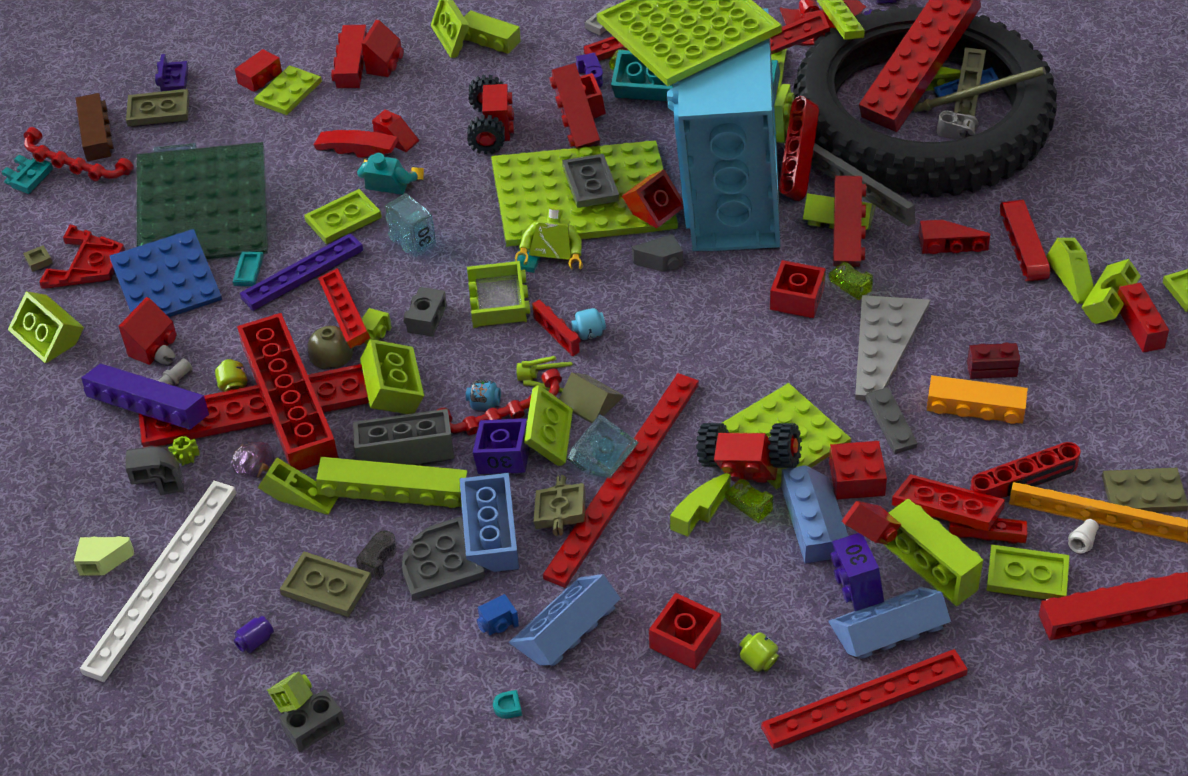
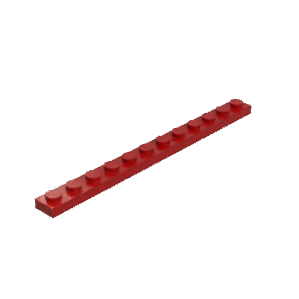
[543,373,699,588]

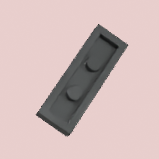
[865,387,918,454]

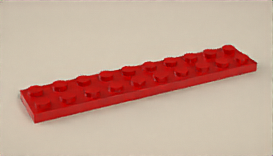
[138,364,369,447]

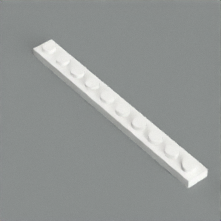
[80,481,236,682]

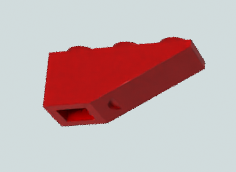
[918,220,991,254]

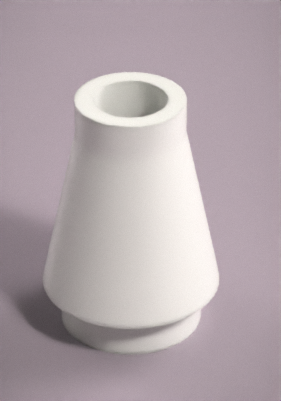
[1068,519,1099,554]

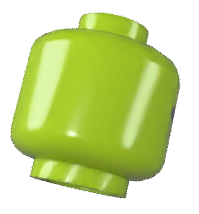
[215,359,248,392]
[739,632,779,672]

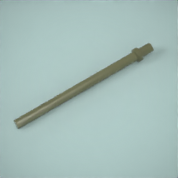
[913,66,1046,113]

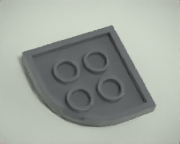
[402,516,485,601]

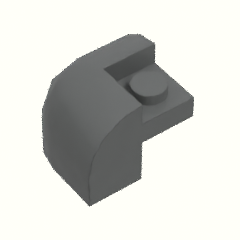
[126,446,184,495]

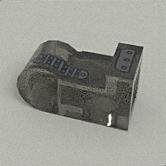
[356,530,397,581]

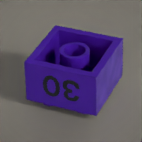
[473,418,530,474]
[830,533,884,611]

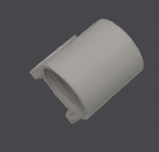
[936,111,979,139]

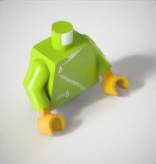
[515,206,583,270]

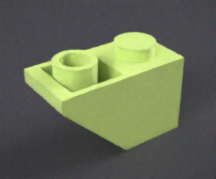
[74,536,134,575]

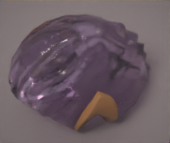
[231,441,275,477]

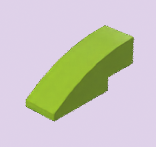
[670,473,731,537]

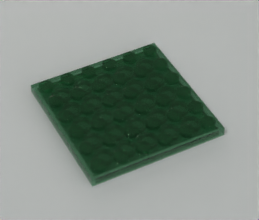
[137,142,268,260]

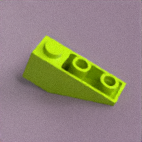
[1046,238,1094,304]

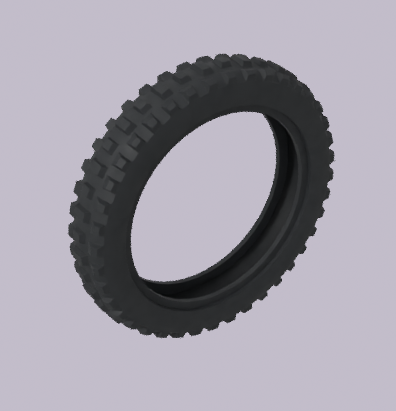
[793,4,1057,197]

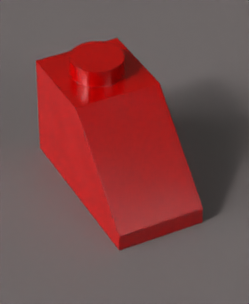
[372,109,419,152]
[842,501,902,545]

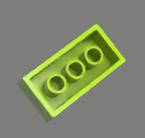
[883,499,983,607]

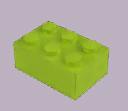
[360,339,424,414]

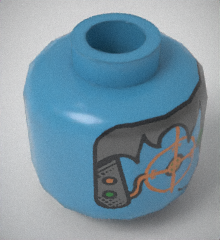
[466,380,501,411]

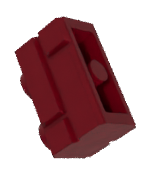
[967,342,1020,379]

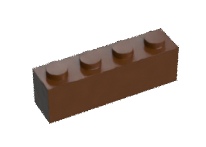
[75,93,114,162]

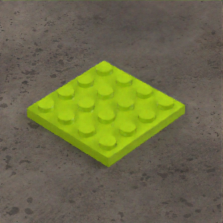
[722,383,851,490]

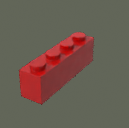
[331,25,367,88]
[549,63,600,149]
[833,176,866,267]

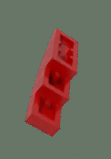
[313,130,399,158]

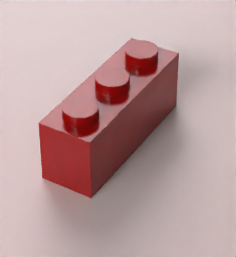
[1118,283,1169,353]

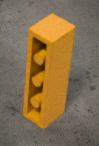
[926,375,1028,424]

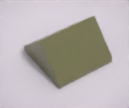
[559,372,624,425]

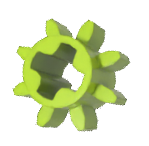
[168,436,200,466]

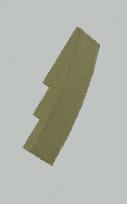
[954,48,986,127]

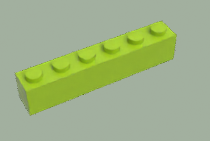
[316,457,467,508]

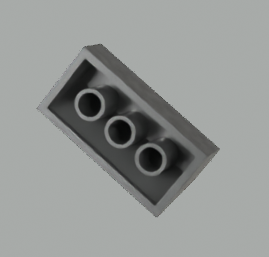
[353,409,454,465]

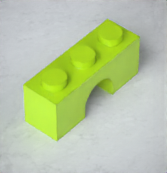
[1081,259,1141,324]

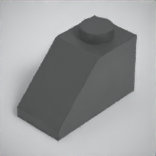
[632,234,683,272]

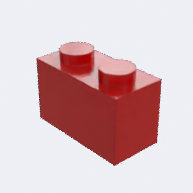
[235,49,282,92]

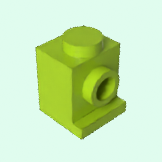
[362,308,392,344]

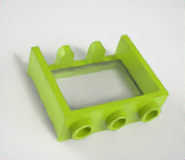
[467,261,530,328]

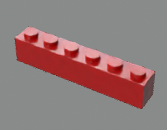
[1038,572,1188,640]

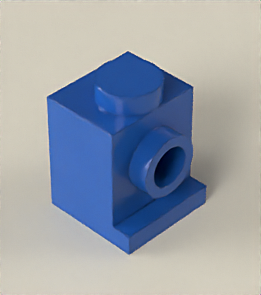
[476,594,519,636]

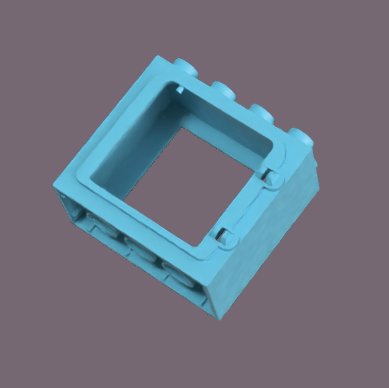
[667,8,780,251]

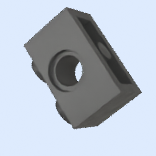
[403,287,447,337]

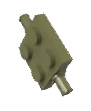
[533,475,586,536]

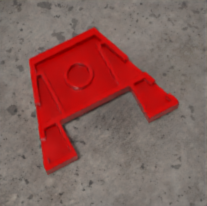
[39,225,125,289]

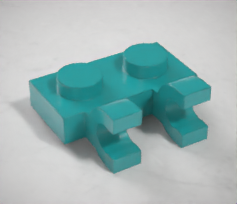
[2,155,53,194]

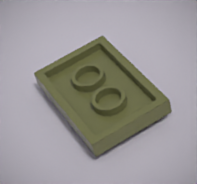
[126,89,189,126]
[1102,468,1188,512]
[280,552,372,617]

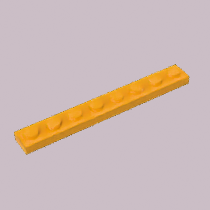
[1009,482,1188,543]

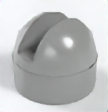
[155,345,175,365]

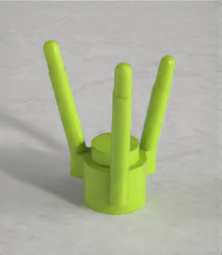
[517,356,573,392]

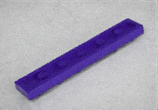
[240,233,363,311]

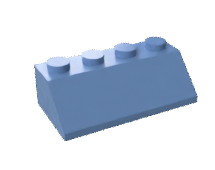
[781,465,848,563]
[459,473,519,572]
[509,574,621,666]
[829,587,951,659]

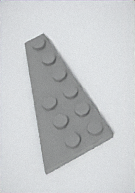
[855,295,931,401]

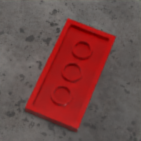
[892,474,1005,531]

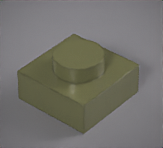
[23,245,53,272]

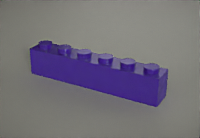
[81,363,209,430]

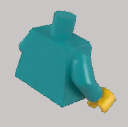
[357,153,424,195]

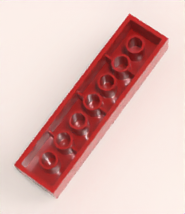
[859,0,981,132]
[237,313,339,471]

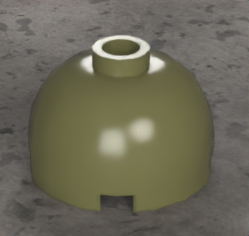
[307,326,354,369]

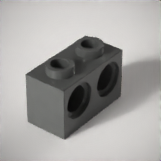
[279,689,345,752]

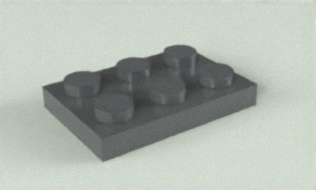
[562,154,619,208]

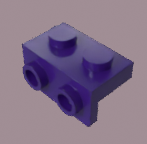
[155,54,189,92]

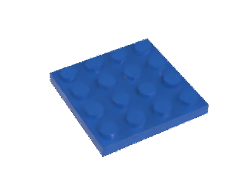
[109,229,222,317]

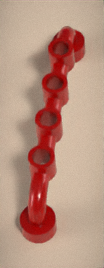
[24,127,134,181]
[437,369,562,436]

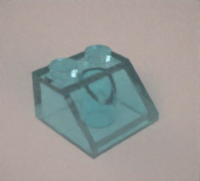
[567,414,639,478]

